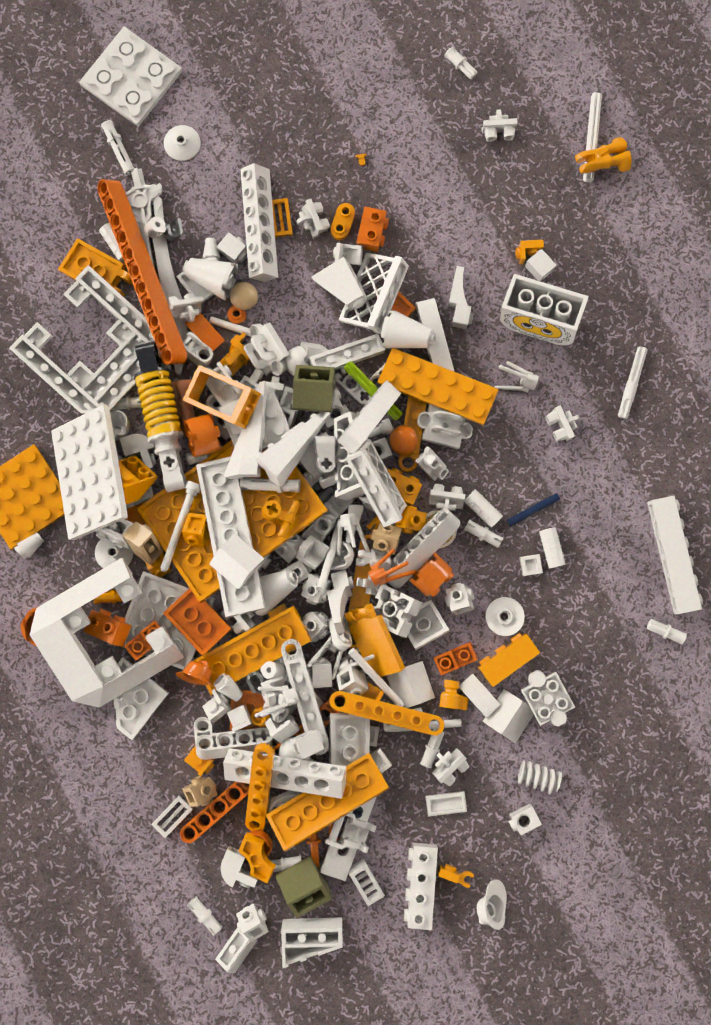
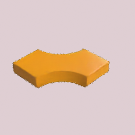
[239,832,276,884]

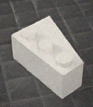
[281,917,343,968]

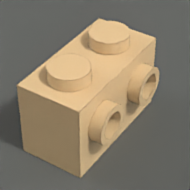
[123,522,164,566]

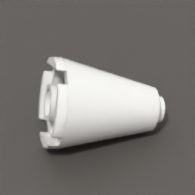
[183,258,238,300]
[381,310,436,348]
[254,569,299,616]

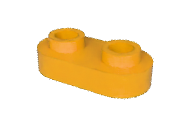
[331,203,355,240]

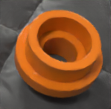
[227,306,246,324]

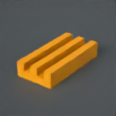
[272,198,293,238]

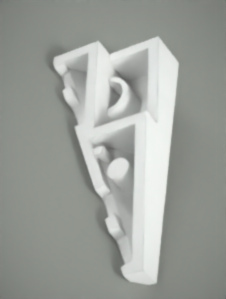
[224,381,267,479]
[254,412,332,487]

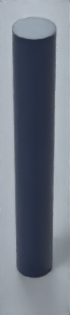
[507,493,560,527]

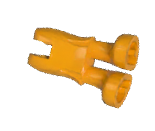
[575,137,632,174]

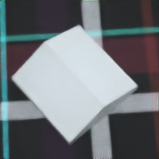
[210,534,265,590]
[408,600,450,650]
[387,661,435,708]

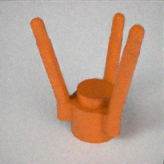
[368,549,417,586]

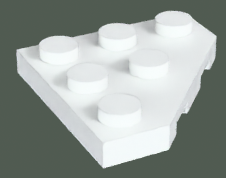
[113,657,170,740]

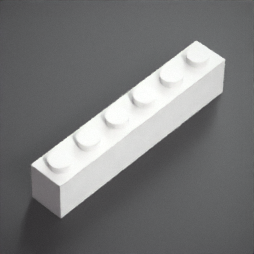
[647,496,703,614]

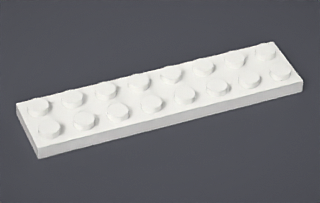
[196,456,266,618]

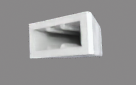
[312,257,369,310]

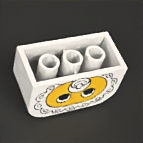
[500,274,589,345]

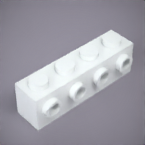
[404,843,438,930]

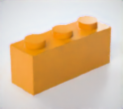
[477,633,540,687]

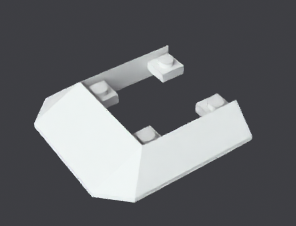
[9,265,160,414]
[30,557,184,708]

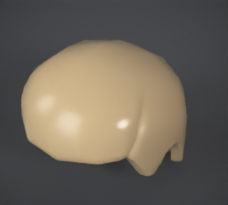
[230,282,258,310]

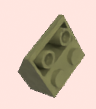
[293,365,336,413]
[276,856,332,918]

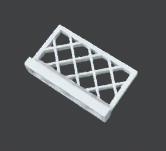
[339,252,409,334]
[346,439,407,527]

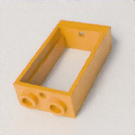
[183,365,262,429]

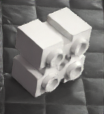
[373,584,423,638]

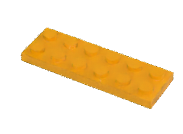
[377,348,499,426]
[193,606,312,695]
[266,753,390,852]

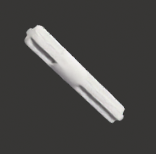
[618,346,647,419]

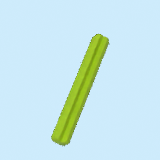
[344,361,402,421]

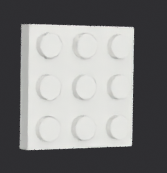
[219,384,290,451]

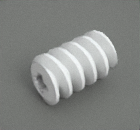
[518,760,562,794]

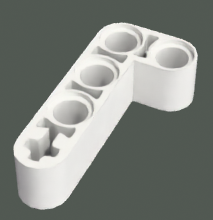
[194,717,273,760]

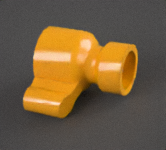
[439,679,469,710]

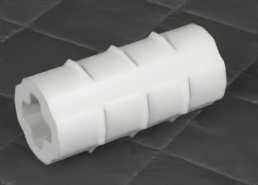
[99,223,124,263]
[464,489,503,528]
[539,527,566,569]

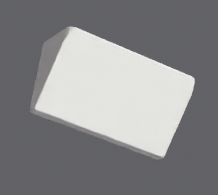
[215,927,258,973]

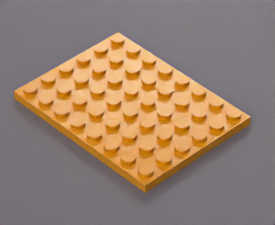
[137,440,328,603]

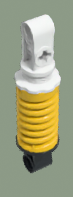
[133,341,187,493]

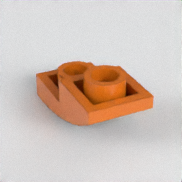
[184,312,225,352]
[124,620,160,662]
[433,641,478,675]

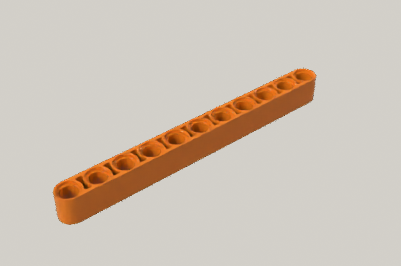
[97,179,187,365]
[180,695,345,843]

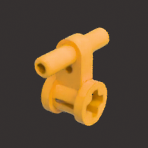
[262,500,301,538]

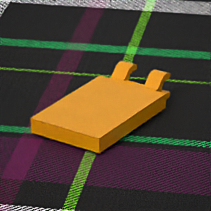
[58,238,132,297]
[344,603,405,677]

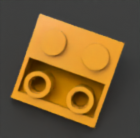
[118,455,157,505]

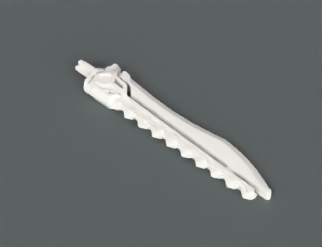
[126,168,187,375]

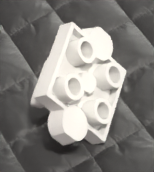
[244,323,290,376]
[417,404,473,449]
[521,670,575,726]

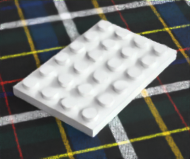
[52,405,128,540]

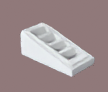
[346,504,364,544]
[349,859,385,906]

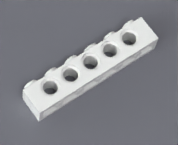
[241,163,278,282]
[223,748,346,799]

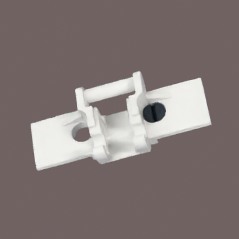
[320,797,377,881]

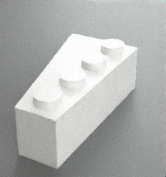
[334,411,368,501]

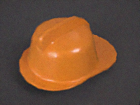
[176,660,212,685]

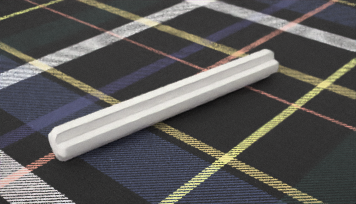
[583,92,602,183]

